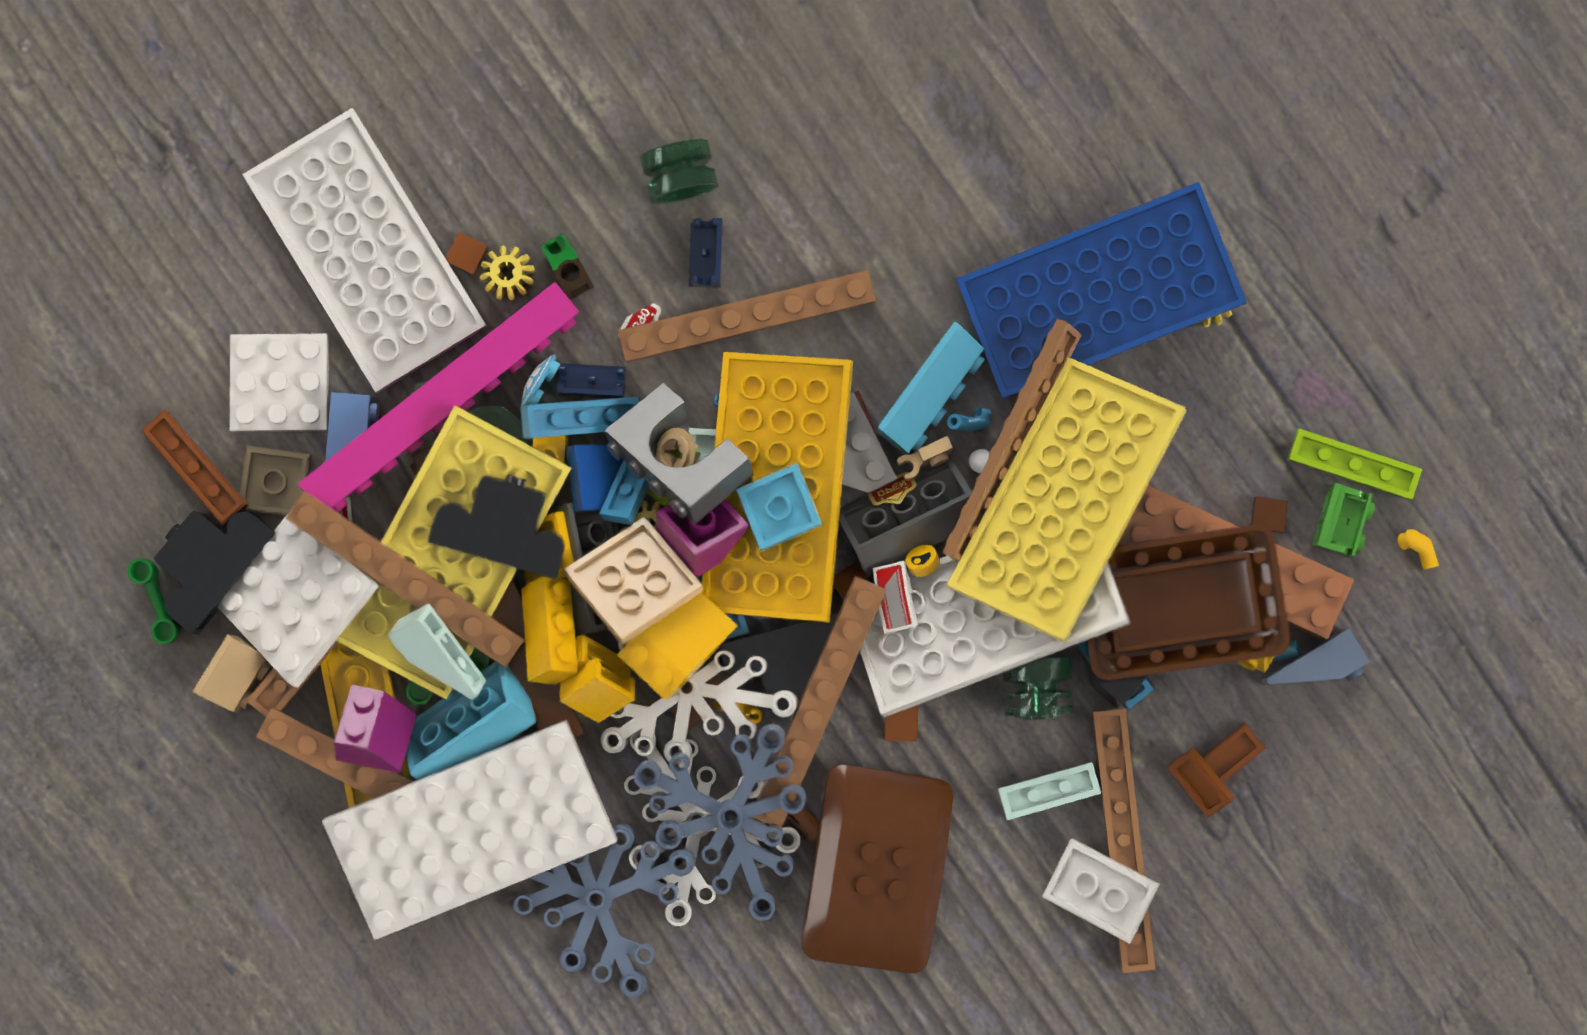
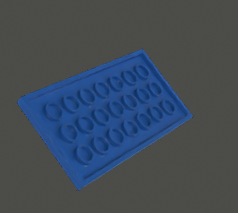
[956,182,1247,399]

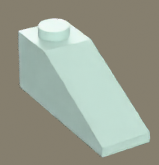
[388,603,487,699]

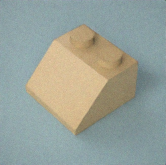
[193,635,273,712]

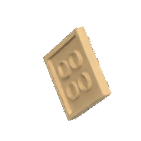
[564,517,703,645]

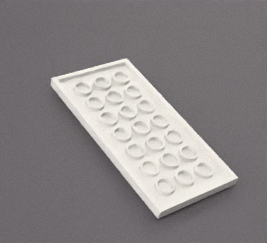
[242,108,487,394]
[860,556,1130,717]
[322,720,617,940]

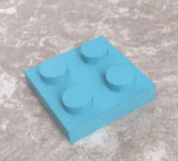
[736,464,823,551]

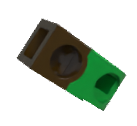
[540,233,594,300]

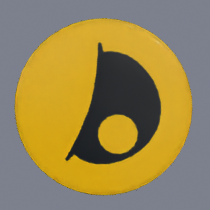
[905,545,940,577]

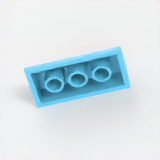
[876,321,985,455]
[406,661,537,780]

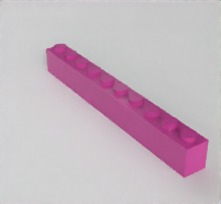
[298,282,579,512]

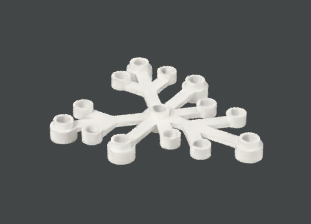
[601,642,798,765]
[624,729,800,926]

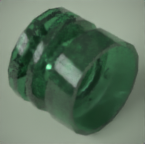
[1003,657,1073,720]

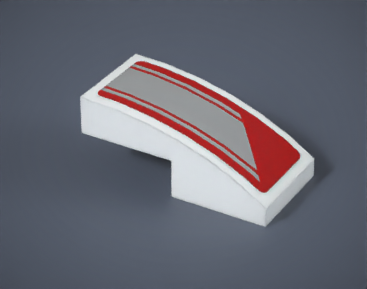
[873,561,918,633]

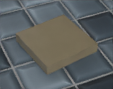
[239,445,312,516]

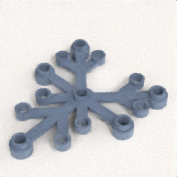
[634,724,806,921]
[514,824,696,998]

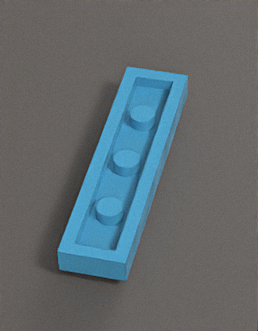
[520,397,639,439]

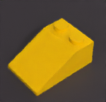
[617,592,738,700]

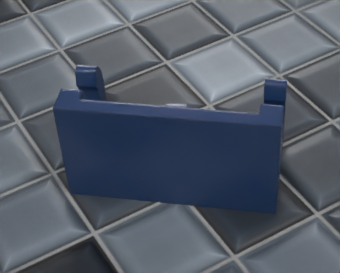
[689,218,723,288]
[557,363,626,399]

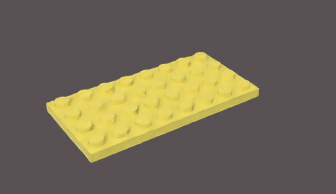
[947,357,1187,643]
[336,406,572,699]

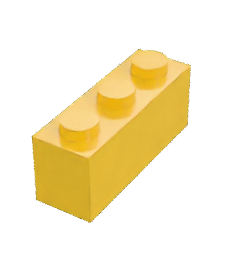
[521,576,578,685]

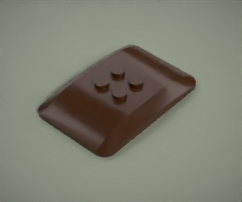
[1087,524,1290,681]
[801,764,953,974]

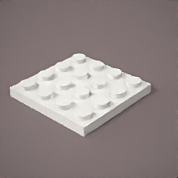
[218,511,379,687]

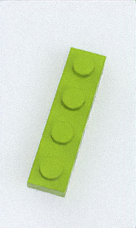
[1287,428,1422,500]

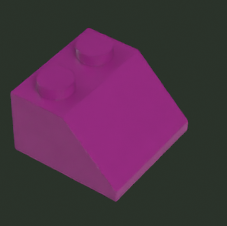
[656,499,749,577]
[334,685,417,773]

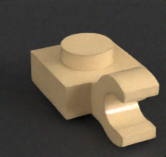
[897,436,953,481]

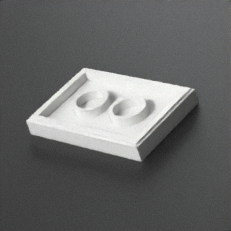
[1042,838,1160,944]

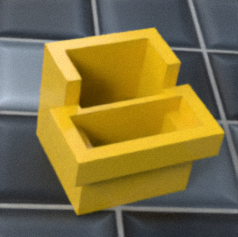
[560,634,635,723]

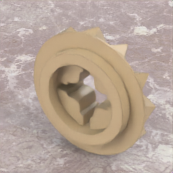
[655,428,700,468]

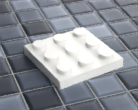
[230,334,329,432]

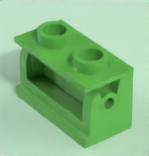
[1311,483,1375,558]

